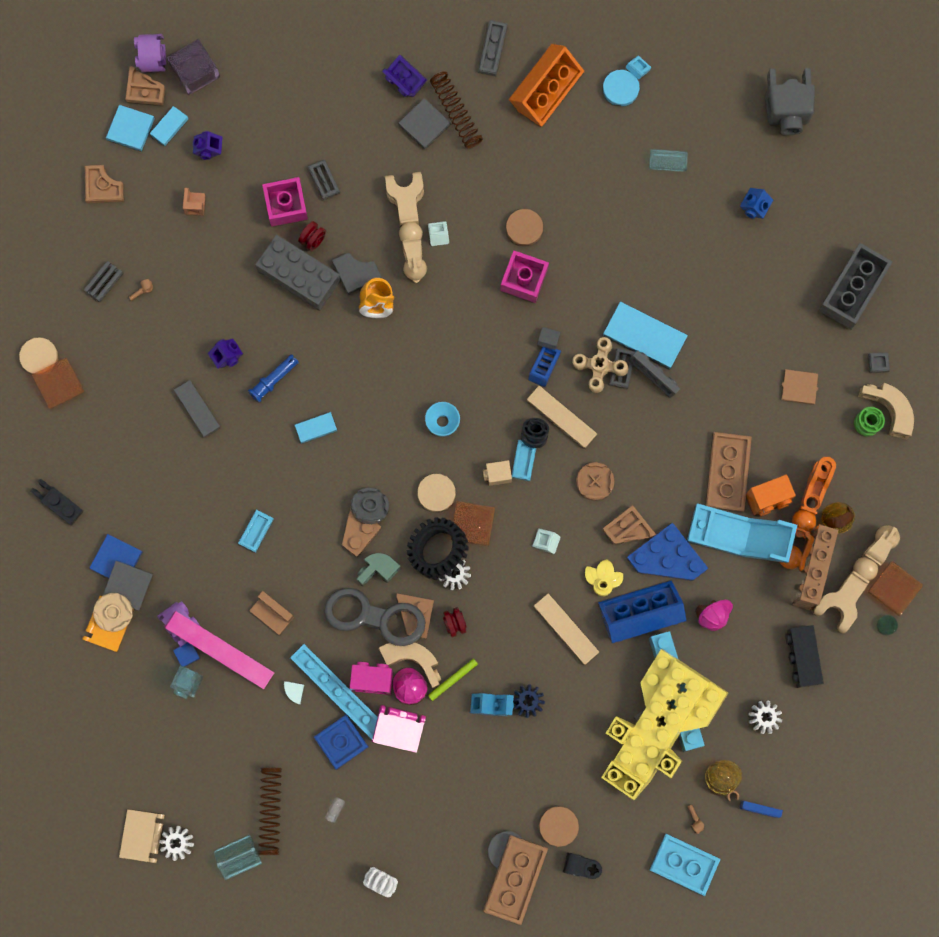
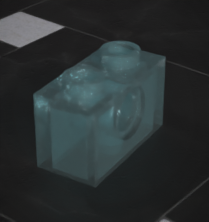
[170,665,203,699]

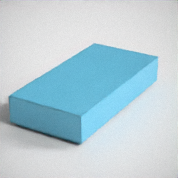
[150,106,188,146]
[295,412,337,444]
[511,440,536,481]
[238,509,274,553]

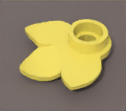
[585,559,623,596]

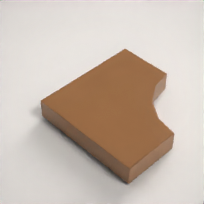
[85,165,124,203]

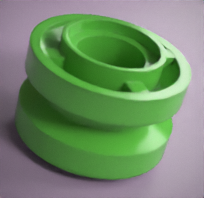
[854,407,885,436]

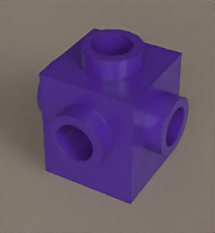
[193,131,223,160]
[208,339,243,369]

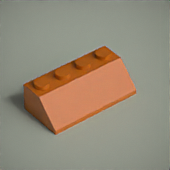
[509,44,584,127]

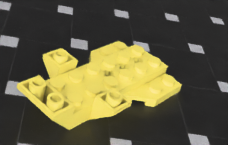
[601,649,728,800]

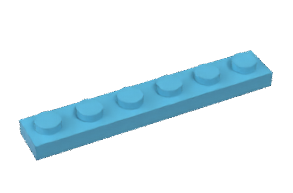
[290,644,378,739]

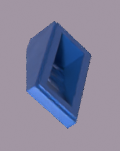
[528,347,561,387]

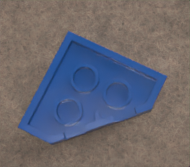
[627,523,708,581]

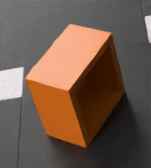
[746,475,796,517]

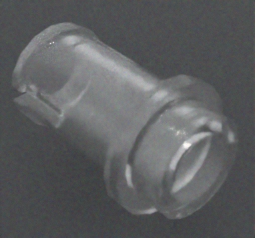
[324,796,346,823]

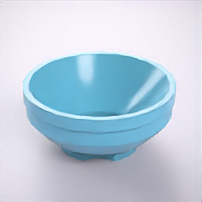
[425,402,460,437]

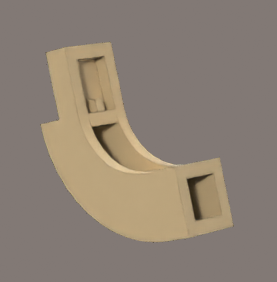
[858,383,914,440]
[379,643,441,689]

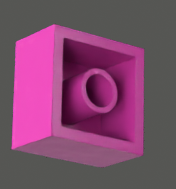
[262,177,308,227]
[500,250,549,303]
[350,662,393,695]

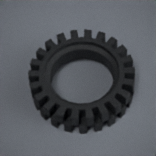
[407,517,469,580]

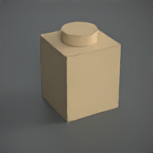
[483,460,512,486]

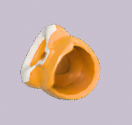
[359,278,394,318]

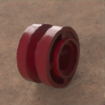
[298,221,326,251]
[443,607,467,638]

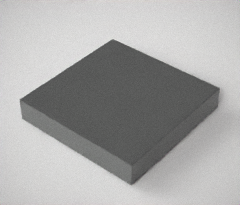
[398,98,451,149]
[103,560,153,610]

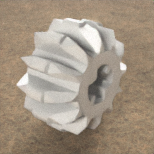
[439,560,471,590]
[748,701,782,734]
[160,826,194,861]
[363,867,398,897]

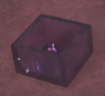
[167,39,220,95]

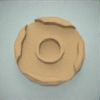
[19,338,58,376]
[418,474,455,512]
[93,593,133,632]

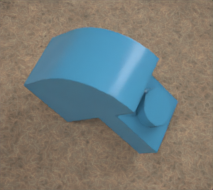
[470,693,514,716]

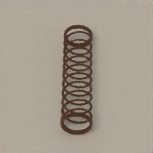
[430,71,483,149]
[258,768,282,855]

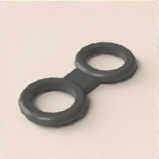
[324,588,426,646]

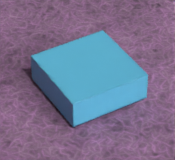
[625,56,652,79]

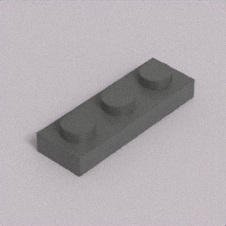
[628,350,680,398]

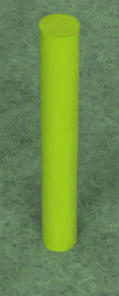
[428,658,478,701]

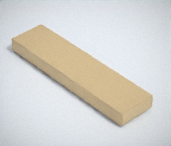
[527,386,597,449]
[533,593,599,665]

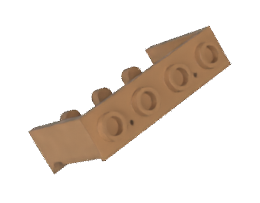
[792,525,838,611]

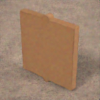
[781,369,818,405]

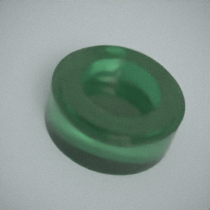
[877,615,898,635]

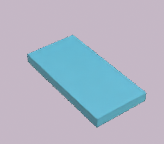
[603,302,688,369]

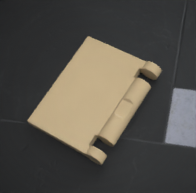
[119,810,165,863]

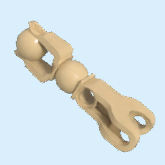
[385,172,427,283]
[813,525,900,634]

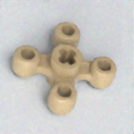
[572,337,629,393]

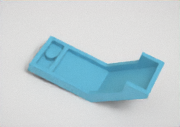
[687,504,797,563]

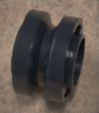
[521,418,549,448]

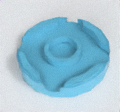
[603,70,640,106]

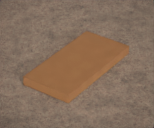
[705,432,752,512]
[483,835,548,925]

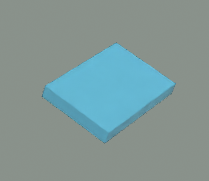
[650,834,720,896]

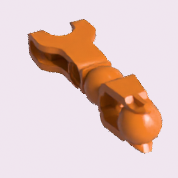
[774,457,836,572]

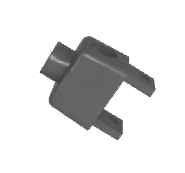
[765,68,815,135]

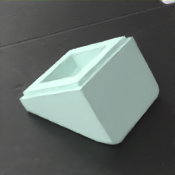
[428,222,449,246]
[532,529,560,554]

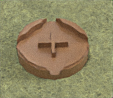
[506,209,543,246]
[576,462,615,501]
[539,806,579,847]

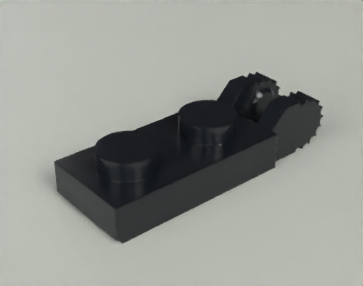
[31,479,83,526]

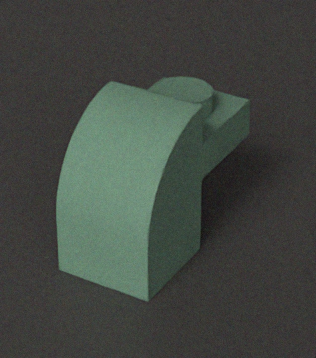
[357,553,401,586]

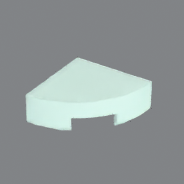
[284,681,304,705]

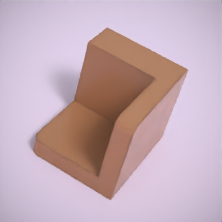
[183,188,206,216]

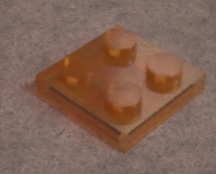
[32,358,85,409]
[451,501,495,546]
[868,561,923,616]

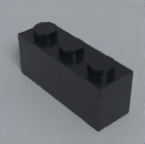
[785,625,824,688]

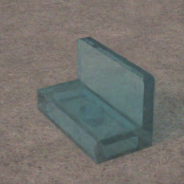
[214,835,262,880]

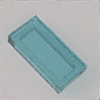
[649,149,688,172]

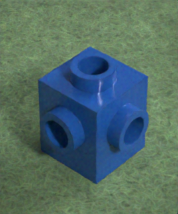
[740,188,773,219]

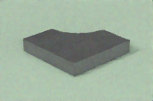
[332,253,382,294]

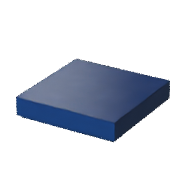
[89,534,143,578]
[314,715,368,770]

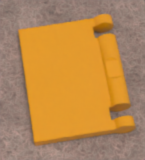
[82,596,134,652]

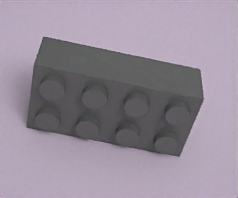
[256,235,341,311]
[819,243,893,330]

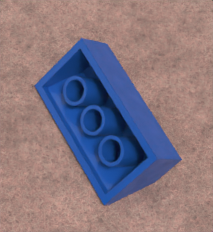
[598,580,686,643]

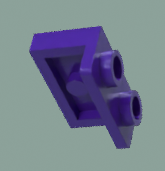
[382,55,427,97]

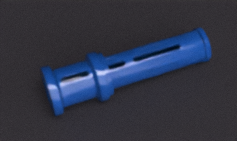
[248,354,299,403]

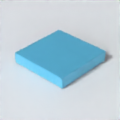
[106,105,155,152]

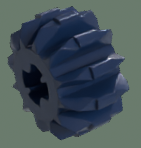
[513,684,545,718]

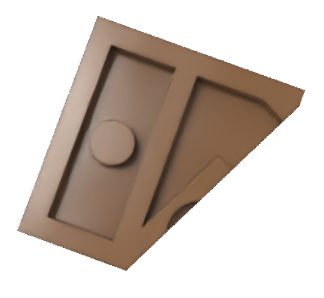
[125,66,165,105]
[602,505,656,545]
[342,507,381,558]
[397,594,434,639]

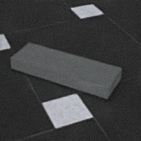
[478,20,508,76]
[174,380,221,438]

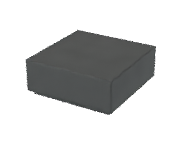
[537,327,561,350]
[868,352,890,373]

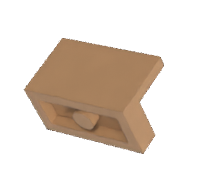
[250,591,294,636]

